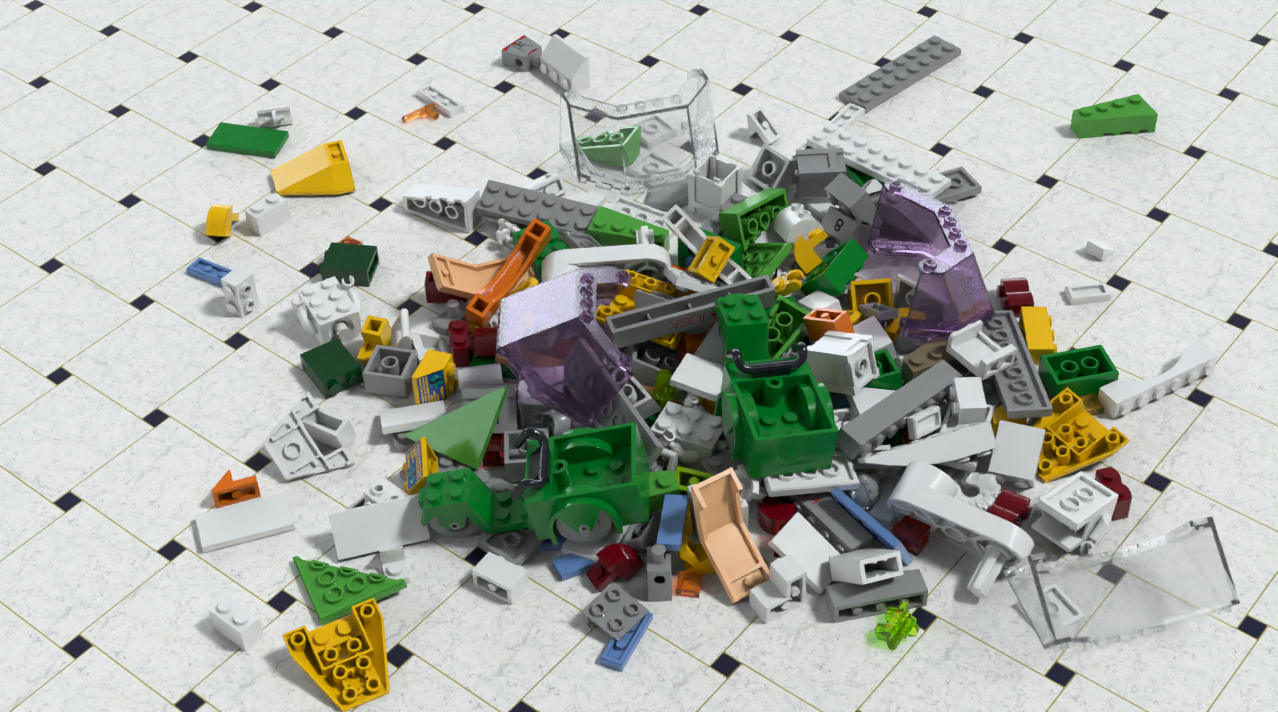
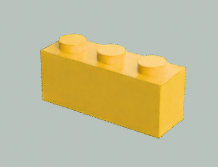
[1019,307,1057,365]

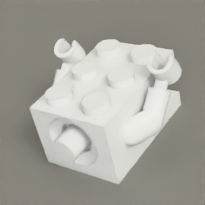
[291,275,362,345]
[651,393,729,471]
[1030,471,1119,559]

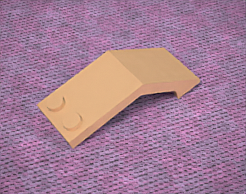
[427,253,539,300]
[691,467,770,604]

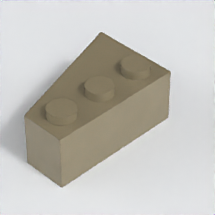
[901,327,968,384]

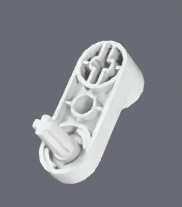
[541,226,672,313]
[887,461,1034,598]

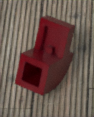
[757,493,795,535]
[586,543,645,592]

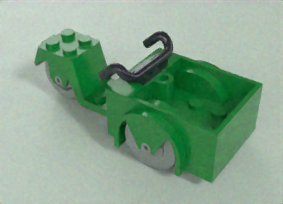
[712,293,839,479]
[418,422,649,545]

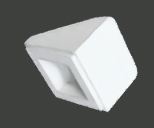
[862,179,885,194]
[1085,240,1114,261]

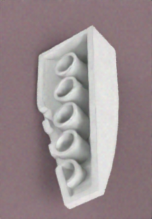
[857,421,997,466]

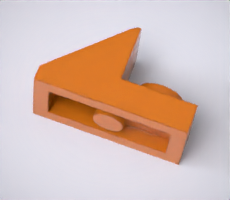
[211,470,261,509]

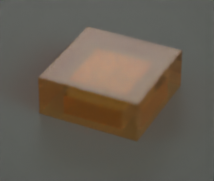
[675,571,703,598]

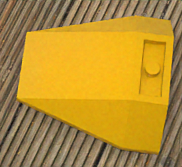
[271,140,356,195]
[1033,387,1130,483]
[282,598,390,712]

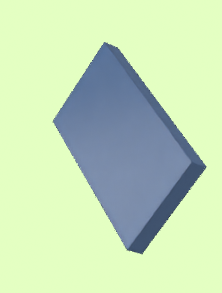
[831,487,913,566]

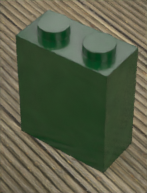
[318,242,380,287]
[300,338,364,399]

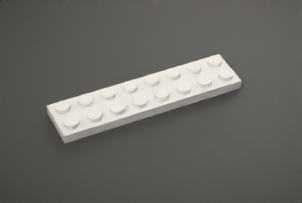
[807,123,951,199]

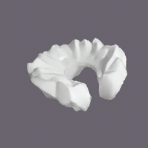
[954,472,1001,512]

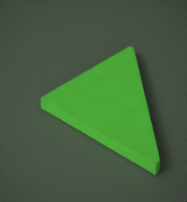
[742,243,794,278]
[405,387,509,469]
[292,556,407,626]

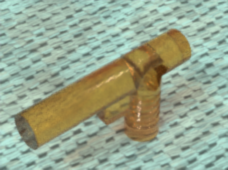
[402,103,439,123]

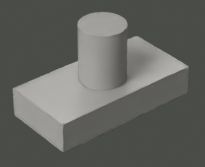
[432,299,468,336]
[858,302,898,331]

